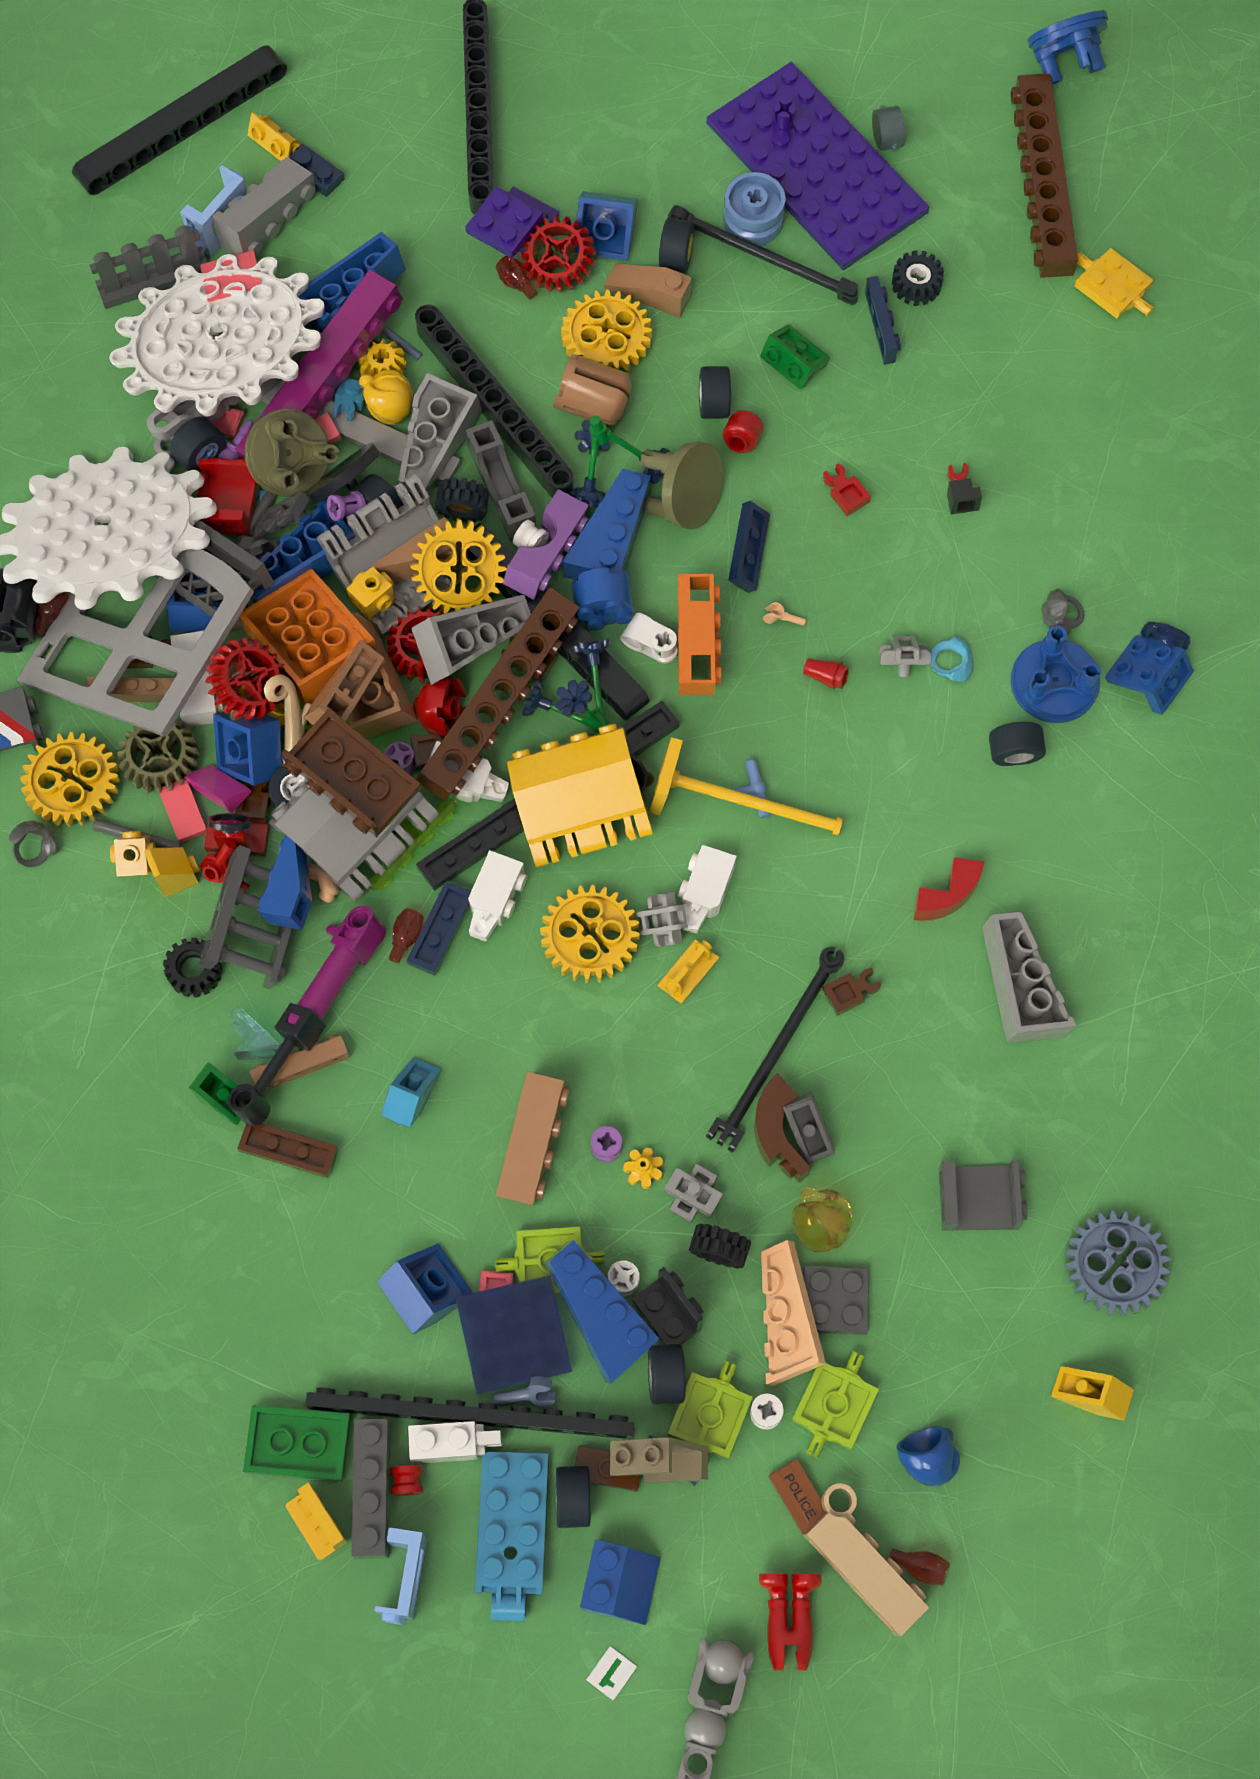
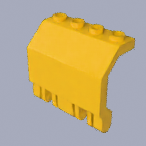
[507,723,653,868]

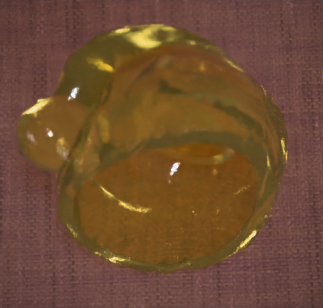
[792,1187,853,1252]

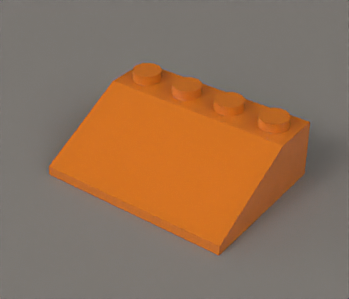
[239,568,376,705]

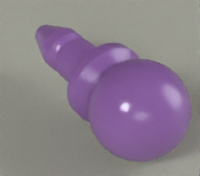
[218,420,253,460]

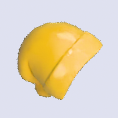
[359,370,413,424]

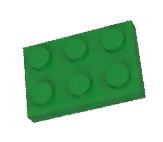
[243,1405,351,1482]

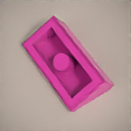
[185,765,252,813]

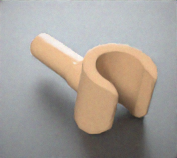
[763,602,806,626]

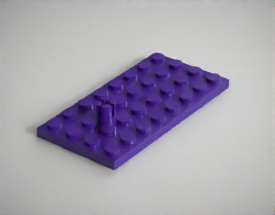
[706,61,929,271]

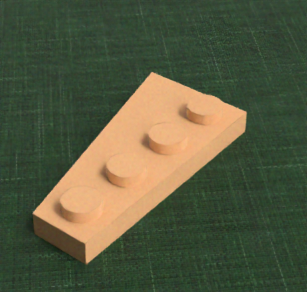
[761,1240,826,1386]

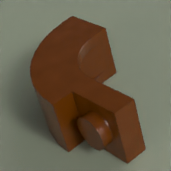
[754,1073,811,1183]

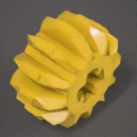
[358,338,407,377]

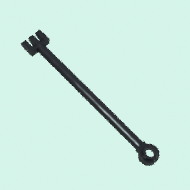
[668,205,858,305]
[706,947,844,1153]

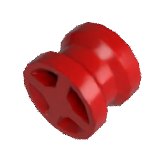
[390,1465,424,1496]

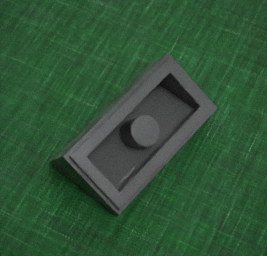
[783,1091,835,1164]

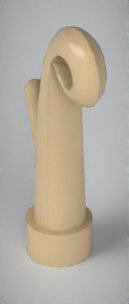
[264,675,311,764]

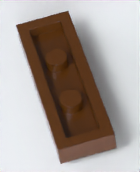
[237,1123,338,1178]

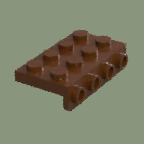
[281,709,422,838]

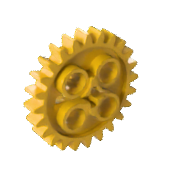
[561,290,652,371]
[410,518,507,614]
[20,732,120,827]
[540,885,640,984]

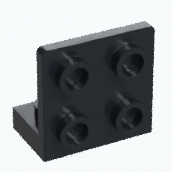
[632,1267,704,1345]

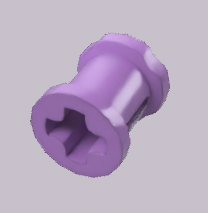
[327,491,366,521]

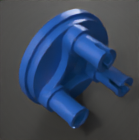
[1027,10,1108,85]
[1011,625,1101,723]

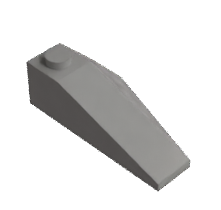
[398,373,482,491]

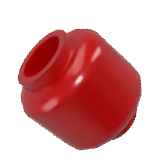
[722,410,764,453]

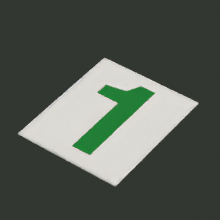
[586,1646,637,1700]

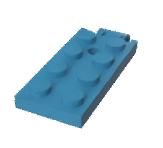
[475,1452,549,1622]

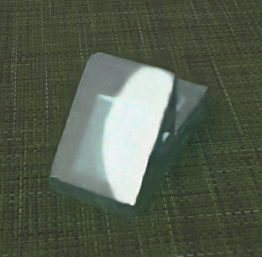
[228,1005,281,1060]

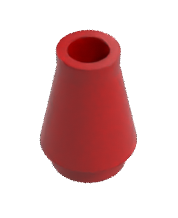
[803,658,849,690]

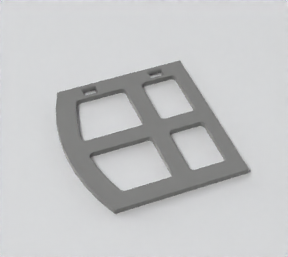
[17,549,254,737]

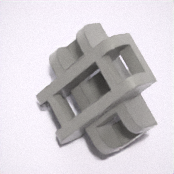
[878,635,931,677]
[636,892,688,947]
[664,1164,723,1224]

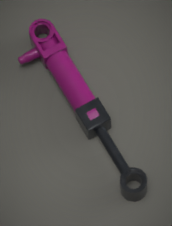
[228,905,386,1126]

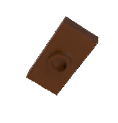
[575,1446,640,1492]

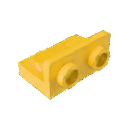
[285,1482,348,1561]

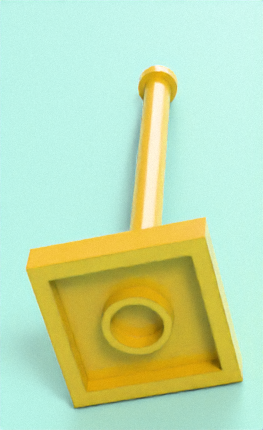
[649,737,843,836]

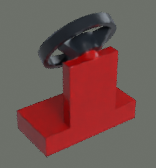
[204,813,270,857]

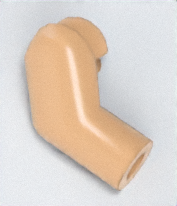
[308,862,339,903]

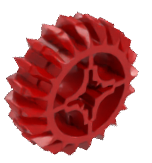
[520,215,596,293]
[386,605,455,684]
[205,638,287,720]

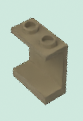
[610,1437,708,1483]

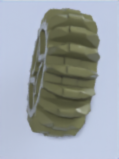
[117,720,200,794]

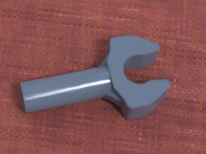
[494,1376,556,1410]

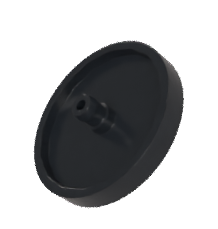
[307,442,380,504]

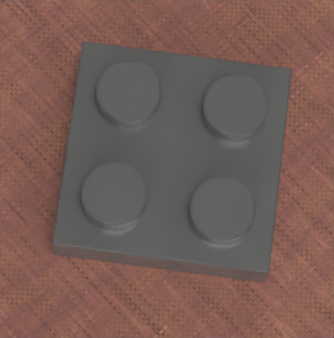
[803,1266,868,1335]

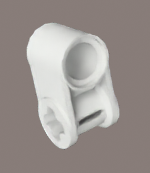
[620,613,678,664]

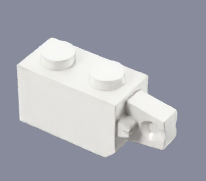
[428,741,509,803]
[678,845,737,934]
[468,850,527,941]
[408,1421,502,1464]

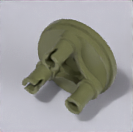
[245,409,340,497]
[641,441,723,530]

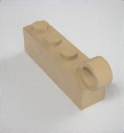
[803,1483,929,1637]

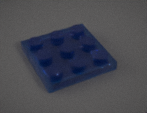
[455,1275,572,1394]

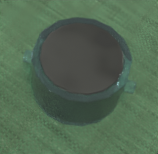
[872,105,905,151]

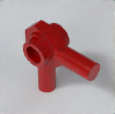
[200,839,251,892]

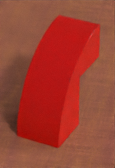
[913,857,984,921]

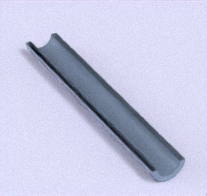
[381,325,423,361]

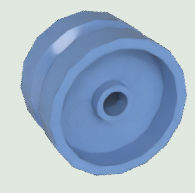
[723,172,786,246]

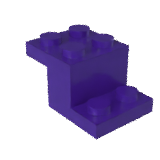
[465,186,560,259]

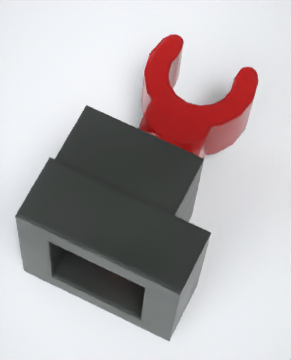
[947,463,982,515]

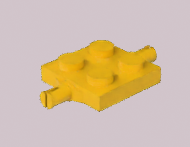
[1074,248,1154,319]

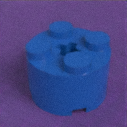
[572,568,634,631]

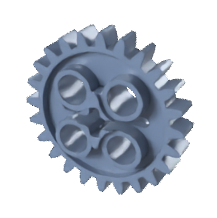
[1064,1210,1171,1316]

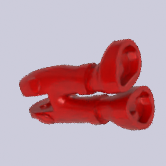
[759,1573,822,1671]

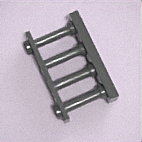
[198,845,309,989]

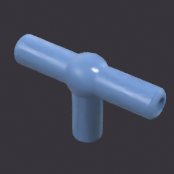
[732,759,771,818]

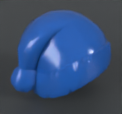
[896,1426,960,1486]

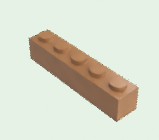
[86,677,175,702]
[249,1035,350,1091]

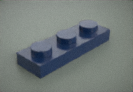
[865,276,901,365]
[728,501,770,593]
[406,881,471,976]

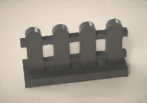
[89,225,207,309]

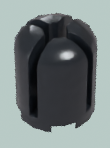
[0,568,41,653]

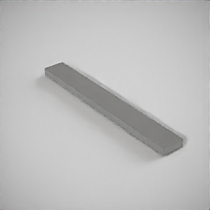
[260,380,461,483]

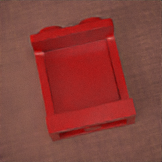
[197,457,259,535]

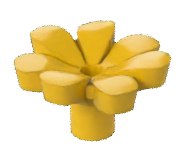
[623,1148,664,1189]

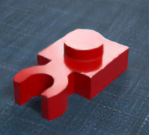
[823,463,871,516]

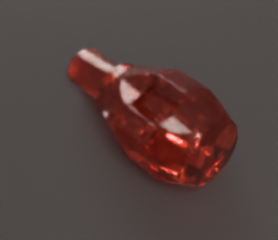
[496,256,537,299]
[34,592,68,637]
[388,908,424,963]
[890,1548,950,1585]

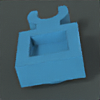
[333,378,365,422]

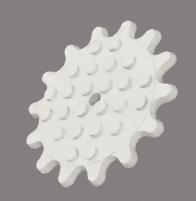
[109,254,325,416]
[0,447,217,610]

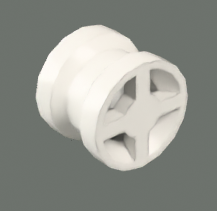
[513,519,549,548]
[608,1261,639,1297]
[750,1394,784,1430]

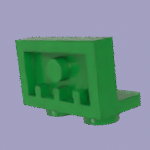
[760,324,830,389]

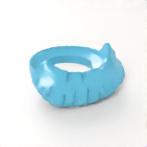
[931,635,973,682]

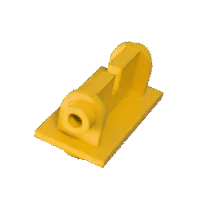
[247,112,301,161]
[657,939,720,1004]

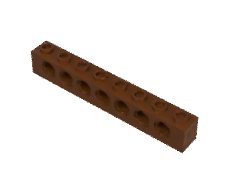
[1011,74,1078,278]
[416,587,579,801]

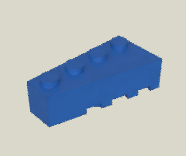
[298,232,406,334]
[562,469,651,581]
[244,499,355,603]
[545,1240,659,1383]

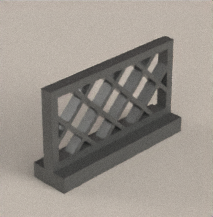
[153,520,274,617]

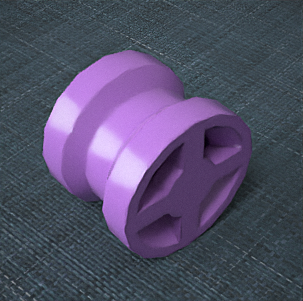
[384,741,415,775]
[591,1126,622,1162]

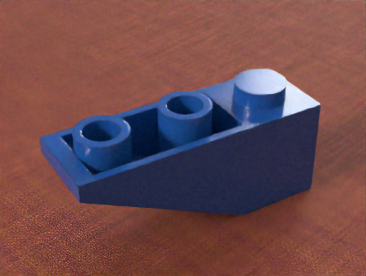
[258,836,312,930]

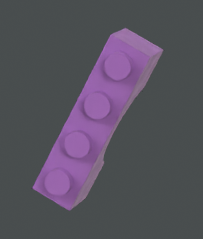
[503,489,589,600]

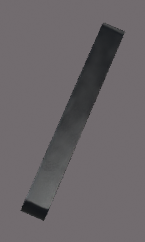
[463,0,494,215]
[72,45,287,195]
[415,304,574,498]
[467,523,650,721]

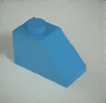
[382,1057,441,1127]

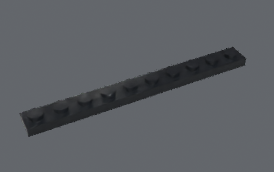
[416,701,680,891]
[305,1387,634,1440]

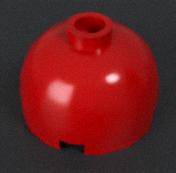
[413,678,466,737]

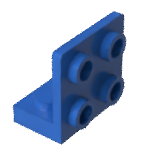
[1105,635,1194,715]

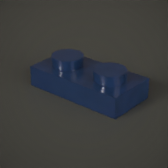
[288,144,345,197]

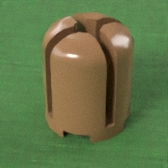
[553,353,632,427]

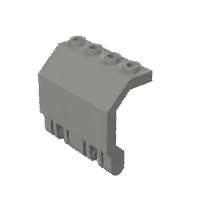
[317,474,472,634]
[268,780,439,902]

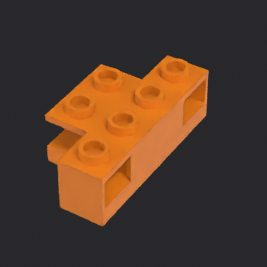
[677,574,721,695]

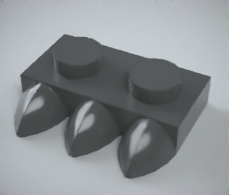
[253,491,310,539]

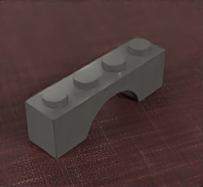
[466,420,536,541]
[351,1419,391,1559]

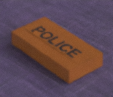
[768,1459,826,1535]

